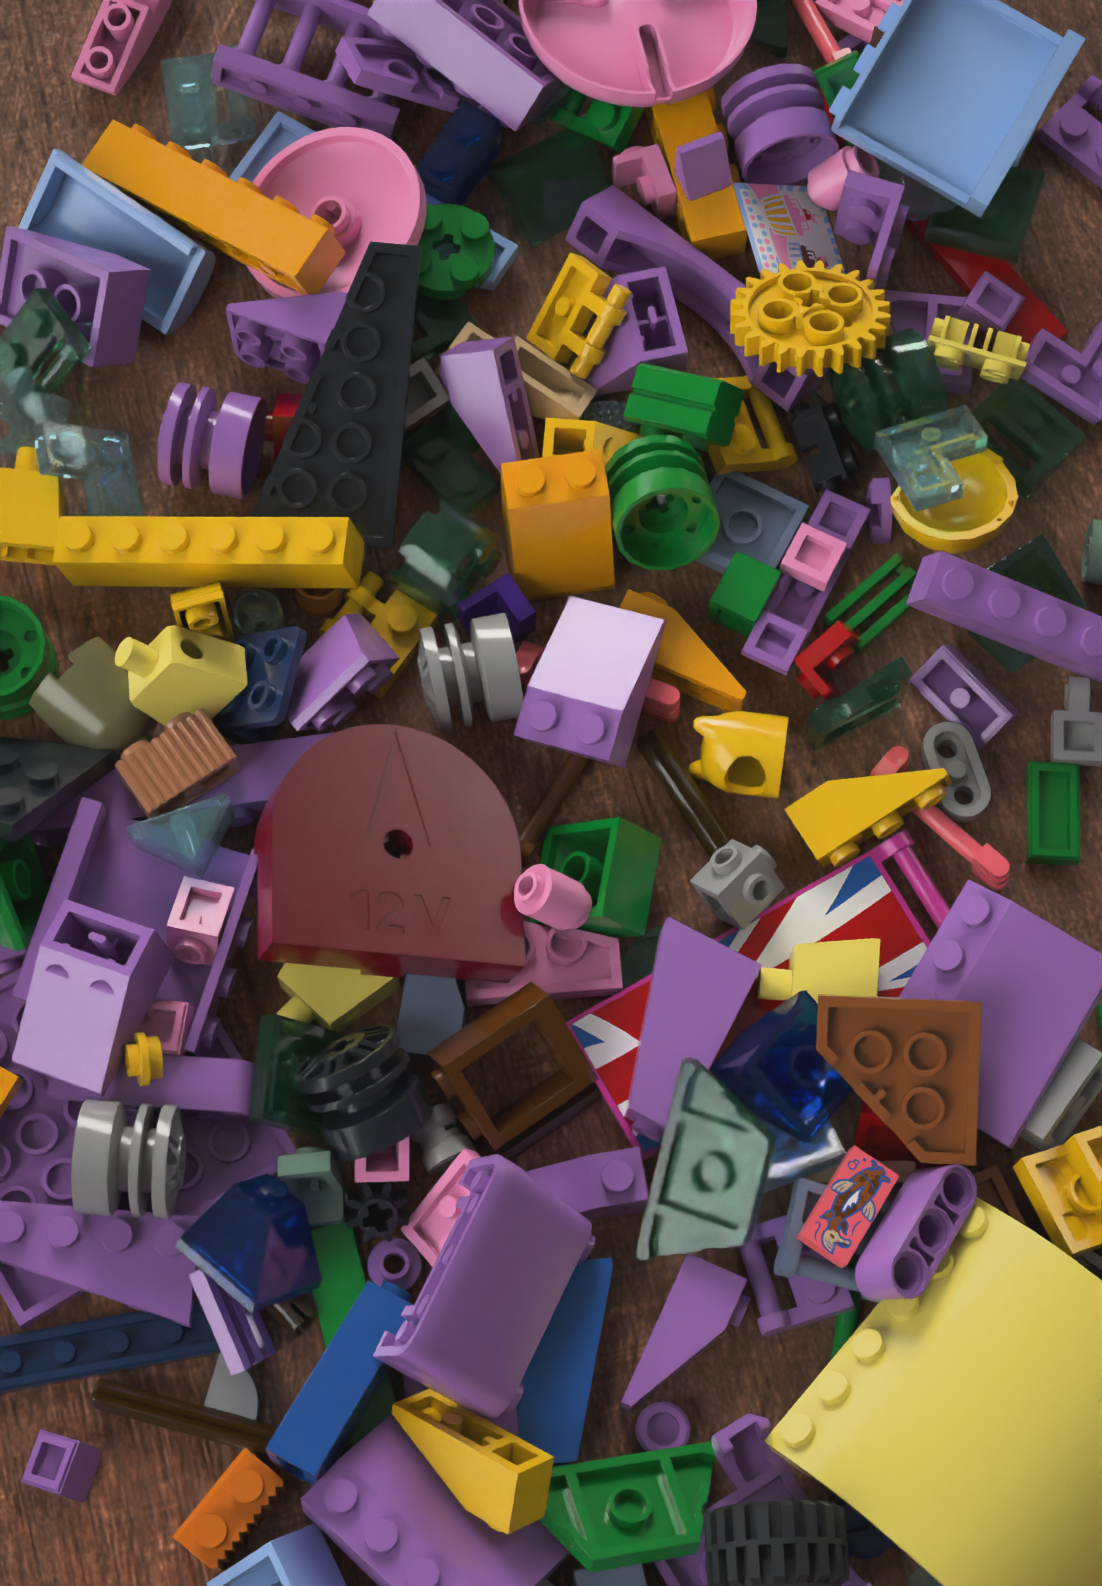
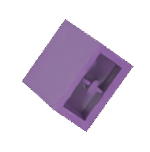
[583,266,688,397]
[287,614,400,731]

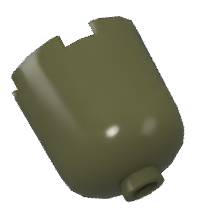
[29,637,158,761]

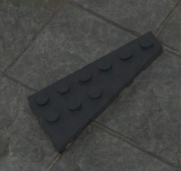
[252,241,422,549]
[0,736,116,843]

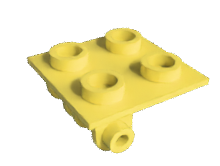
[924,315,1030,384]

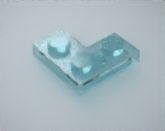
[874,404,988,512]
[33,421,143,516]

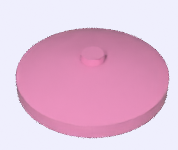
[246,127,427,298]

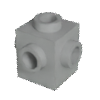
[690,839,785,930]

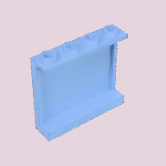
[829,0,1086,218]

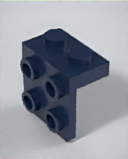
[213,626,307,745]

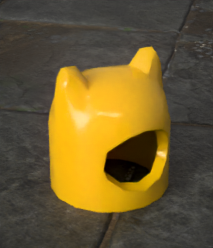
[688,710,789,799]

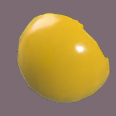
[890,440,1019,554]

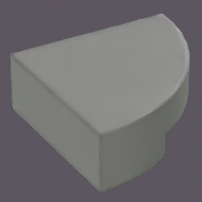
[204,1353,260,1421]

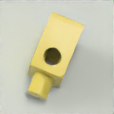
[115,625,248,726]
[757,938,880,1035]
[272,963,400,1040]

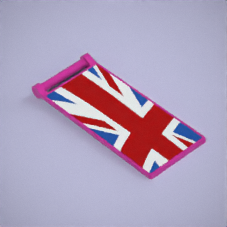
[566,830,950,1160]

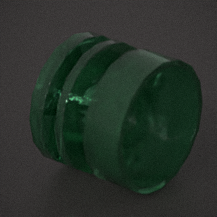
[828,327,948,454]

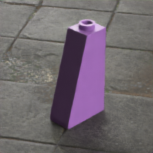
[625,917,762,1142]

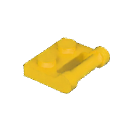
[708,375,798,475]

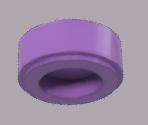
[635,1402,690,1452]

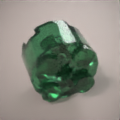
[389,499,502,618]

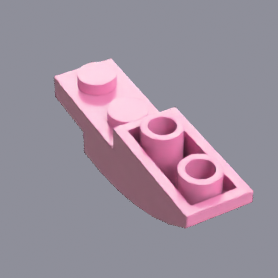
[71,0,172,96]

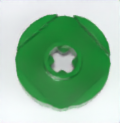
[417,204,495,300]

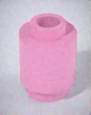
[807,145,879,211]
[514,864,592,930]

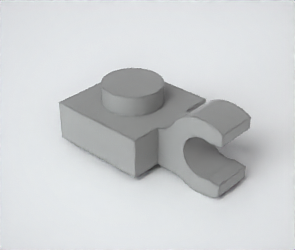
[1050,677,1102,767]

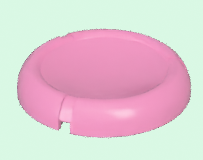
[518,0,757,107]

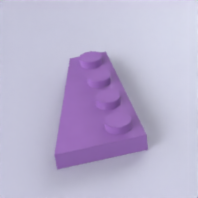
[0,1200,204,1328]

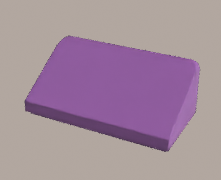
[909,644,1021,751]

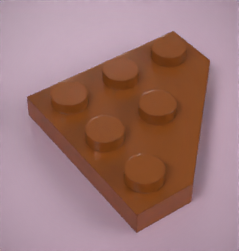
[816,994,982,1166]

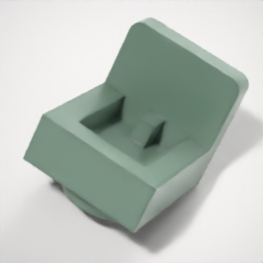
[278,1147,346,1229]

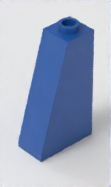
[516,1257,613,1467]
[266,1281,413,1486]

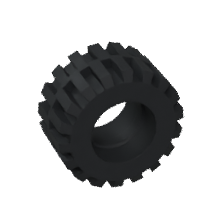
[703,1500,850,1586]

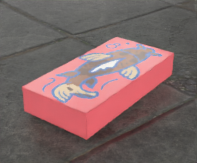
[796,1145,899,1269]

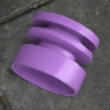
[720,63,839,185]
[158,382,267,500]

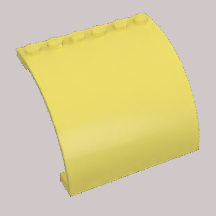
[764,1197,1102,1586]

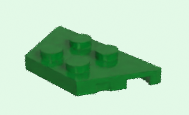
[539,1441,716,1573]

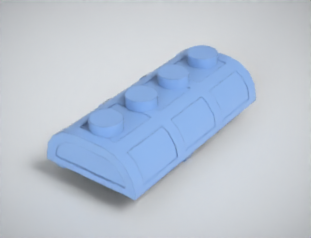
[18,149,215,335]

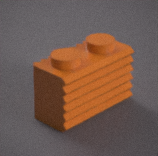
[172,1447,288,1573]

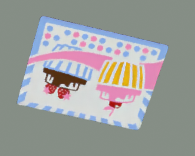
[733,183,846,274]

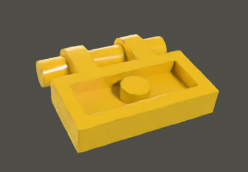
[526,252,632,380]
[315,572,438,699]

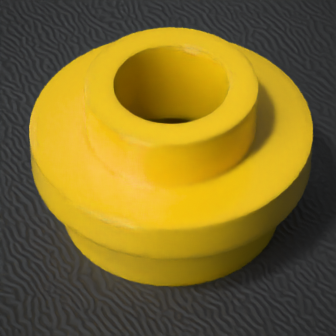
[124,1032,163,1087]

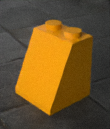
[501,449,615,601]

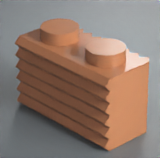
[115,709,241,826]

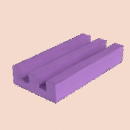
[188,1253,276,1375]

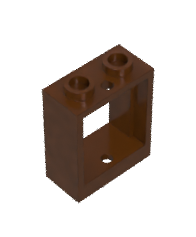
[427,982,599,1151]

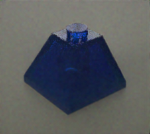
[710,990,853,1143]
[175,1173,322,1313]

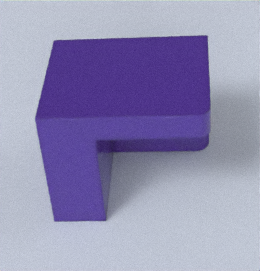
[458,573,536,644]

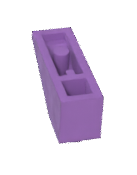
[440,336,540,474]
[526,1147,649,1221]
[620,1252,751,1413]

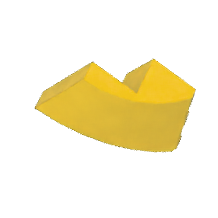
[1012,1126,1102,1258]

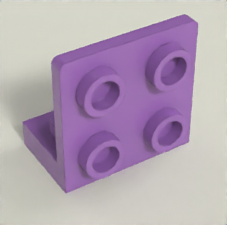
[833,170,909,290]

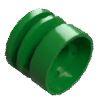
[605,435,720,570]
[0,596,60,721]

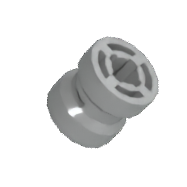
[409,1102,475,1174]

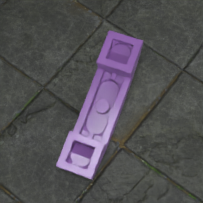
[741,489,871,676]

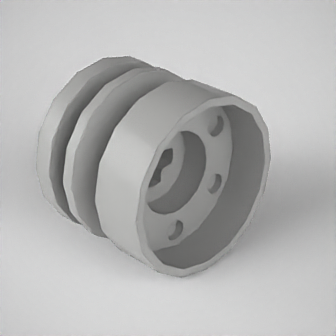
[417,613,524,733]
[71,1099,186,1220]

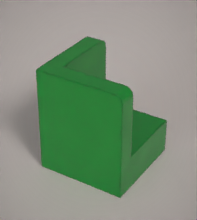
[707,552,781,638]

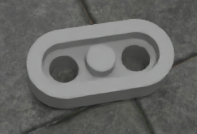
[921,722,991,822]

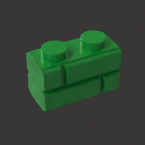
[623,363,744,452]

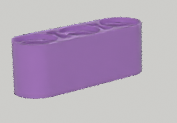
[100,1054,258,1122]
[855,1164,977,1300]

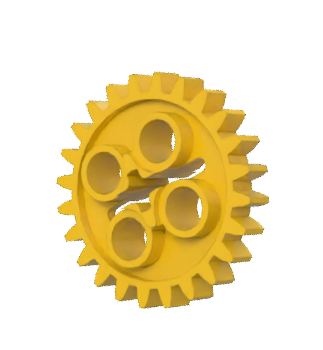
[730,260,891,377]

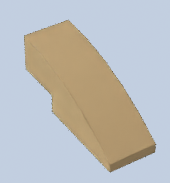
[434,321,598,420]

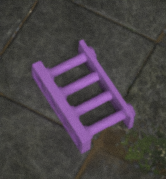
[211,0,400,140]

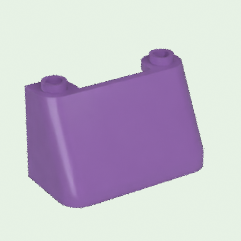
[372,1154,595,1419]

